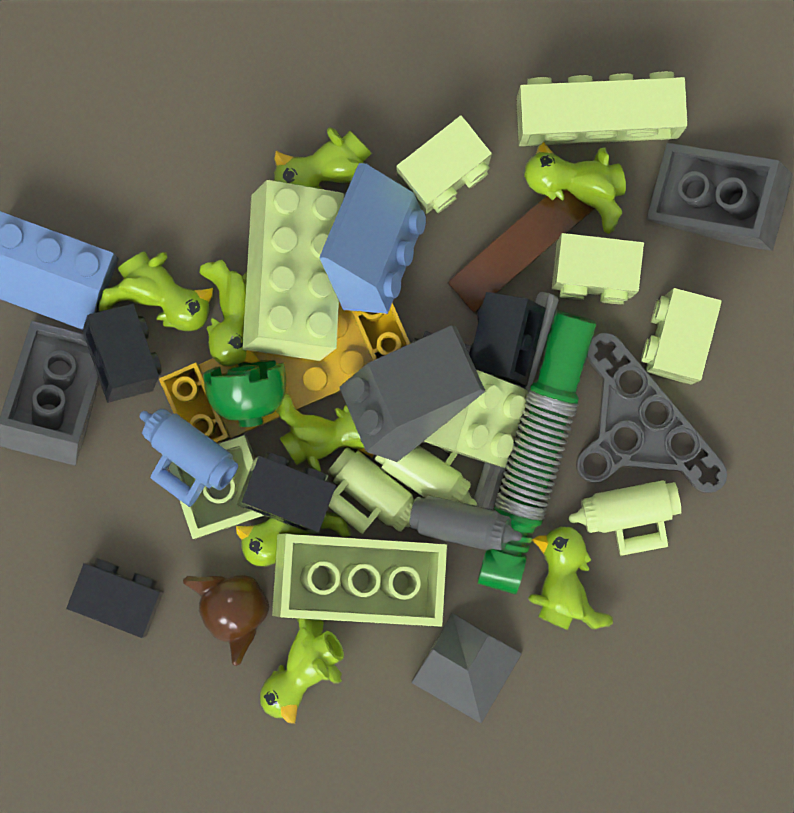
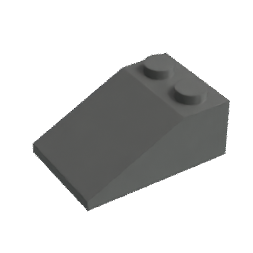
[646,143,793,251]
[0,321,99,466]
[339,325,485,462]

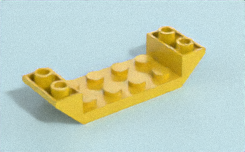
[159,303,410,444]

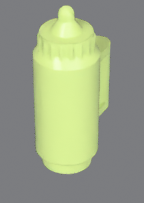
[375,445,477,506]
[327,447,418,534]
[569,480,681,556]

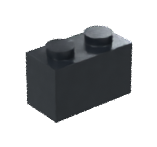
[469,292,546,386]
[82,304,162,403]
[237,453,336,534]
[66,558,164,638]

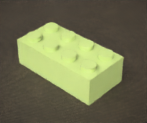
[516,71,687,146]
[243,180,344,361]
[272,534,447,627]

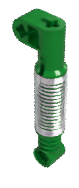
[477,309,597,595]

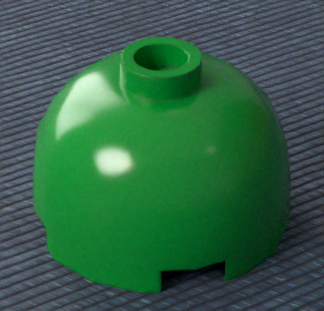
[203,360,286,427]

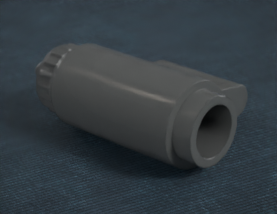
[410,495,522,550]

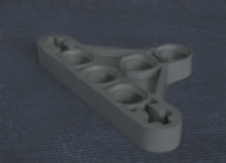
[576,333,727,493]

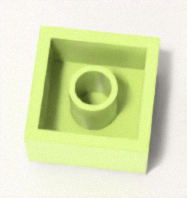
[396,115,492,214]
[551,233,644,304]
[641,288,722,385]
[424,370,529,468]
[169,435,264,539]

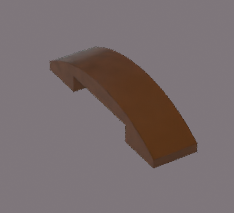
[448,190,595,313]

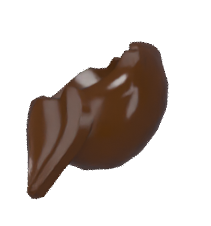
[183,575,270,666]

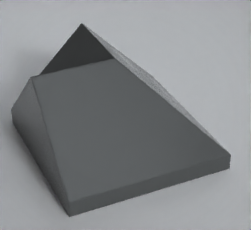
[412,613,522,723]

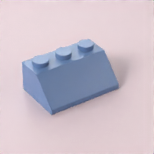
[319,163,426,314]
[0,211,119,329]

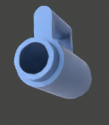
[140,409,238,507]

